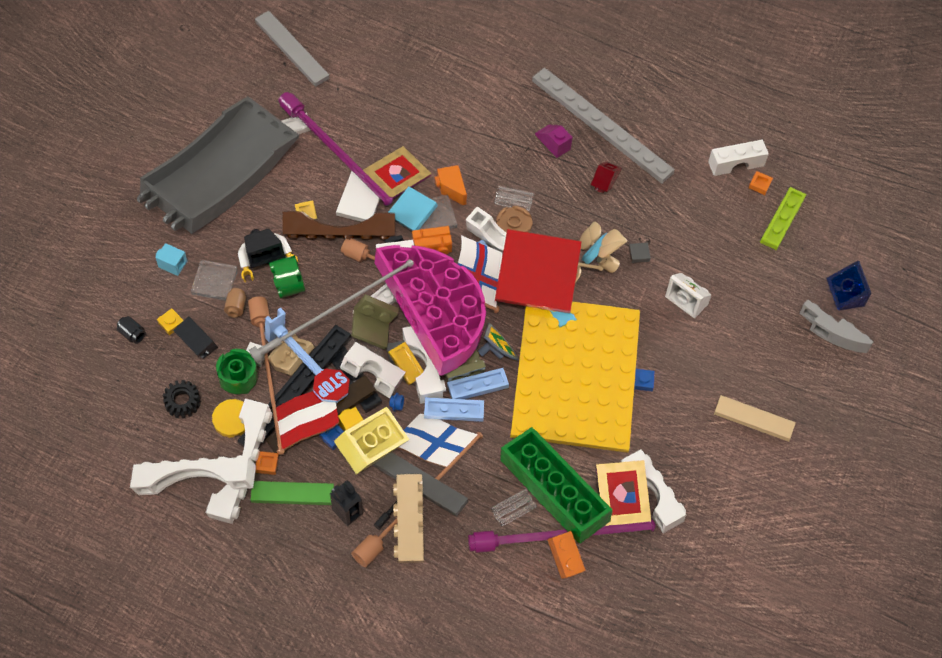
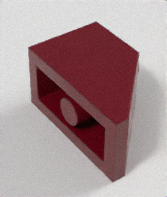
[591,161,622,193]

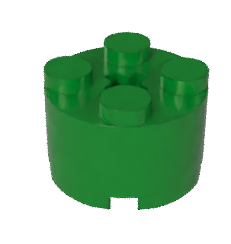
[269,255,305,298]
[216,349,258,394]

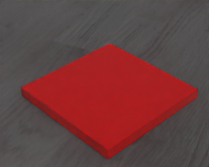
[495,229,582,313]

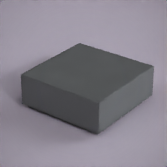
[629,243,651,263]

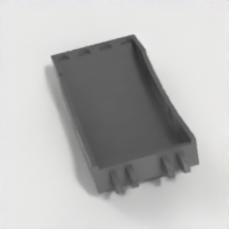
[137,96,299,234]

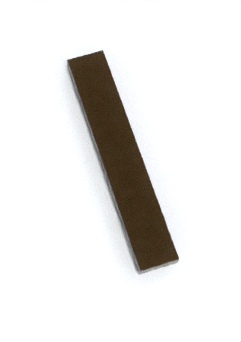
[265,375,377,456]

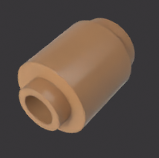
[224,288,246,318]

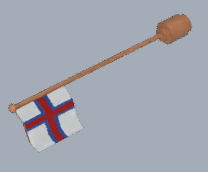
[341,236,502,313]

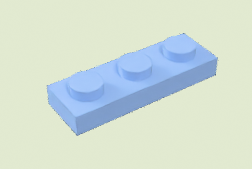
[447,368,509,399]
[424,397,484,422]

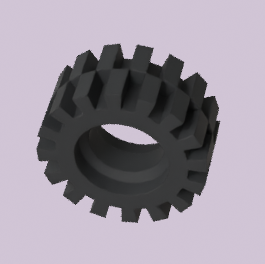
[163,380,201,419]

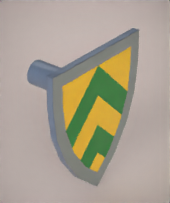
[478,323,519,361]

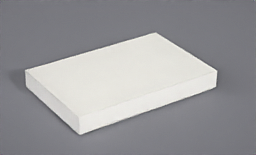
[336,171,380,222]

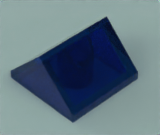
[826,260,872,311]

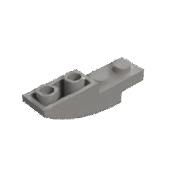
[799,300,873,353]

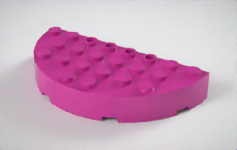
[375,245,486,376]

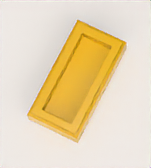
[388,342,424,385]

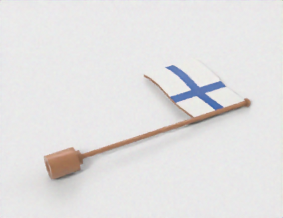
[351,414,483,567]

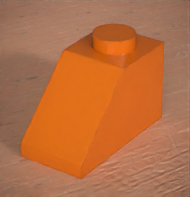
[434,165,467,205]

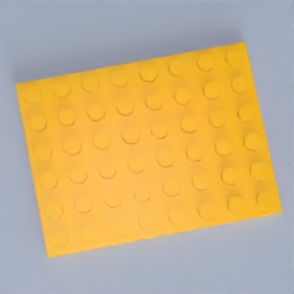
[510,302,640,453]

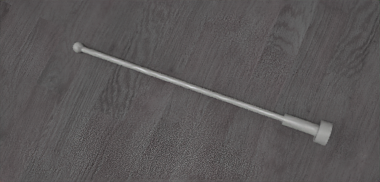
[249,259,414,363]

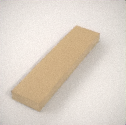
[714,395,796,442]

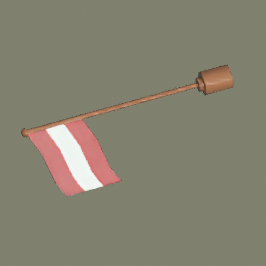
[248,297,339,455]

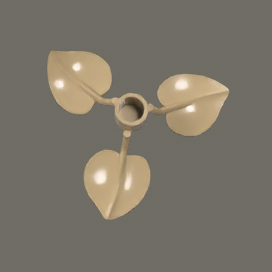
[575,222,627,283]

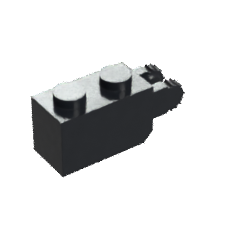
[330,480,363,527]

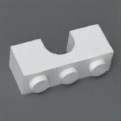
[708,139,769,176]
[340,342,405,398]

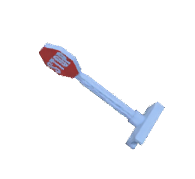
[265,308,349,403]

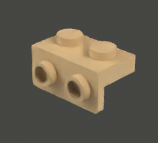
[268,330,315,376]

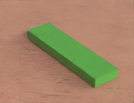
[251,481,334,505]

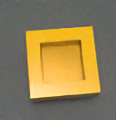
[295,200,317,219]
[157,309,184,335]

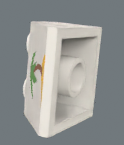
[665,273,711,318]

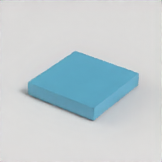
[389,186,438,231]

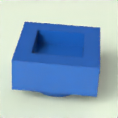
[634,369,655,392]
[319,425,344,450]

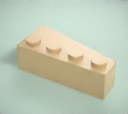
[393,474,424,563]

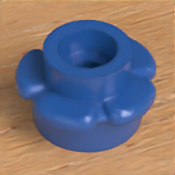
[389,392,404,412]

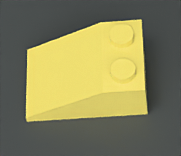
[334,407,409,474]

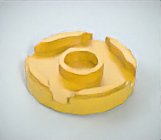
[212,399,245,438]

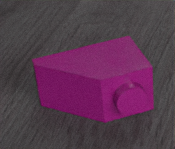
[535,125,573,158]

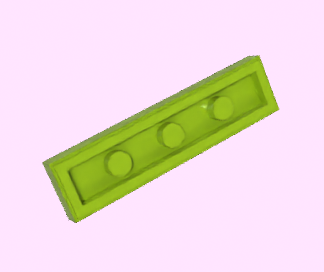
[760,187,807,250]

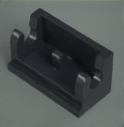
[173,316,218,359]

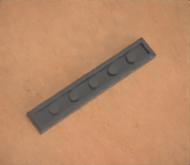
[372,452,469,517]

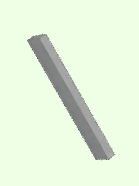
[255,11,329,87]

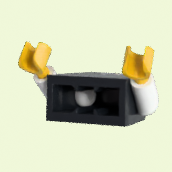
[238,229,298,282]

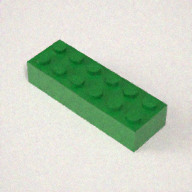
[500,427,613,544]

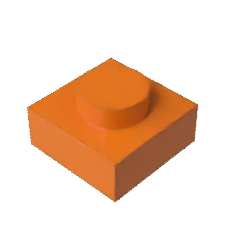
[749,171,773,195]
[255,451,279,475]

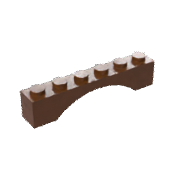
[283,211,395,239]

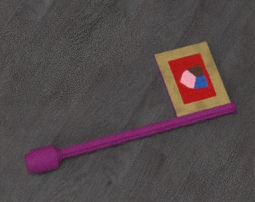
[278,92,431,206]
[468,460,656,553]

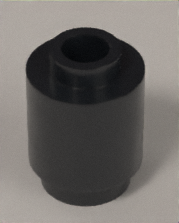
[117,316,146,344]

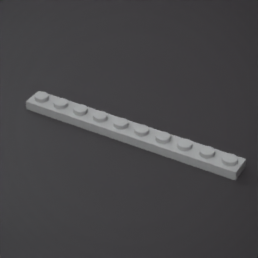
[532,67,675,184]

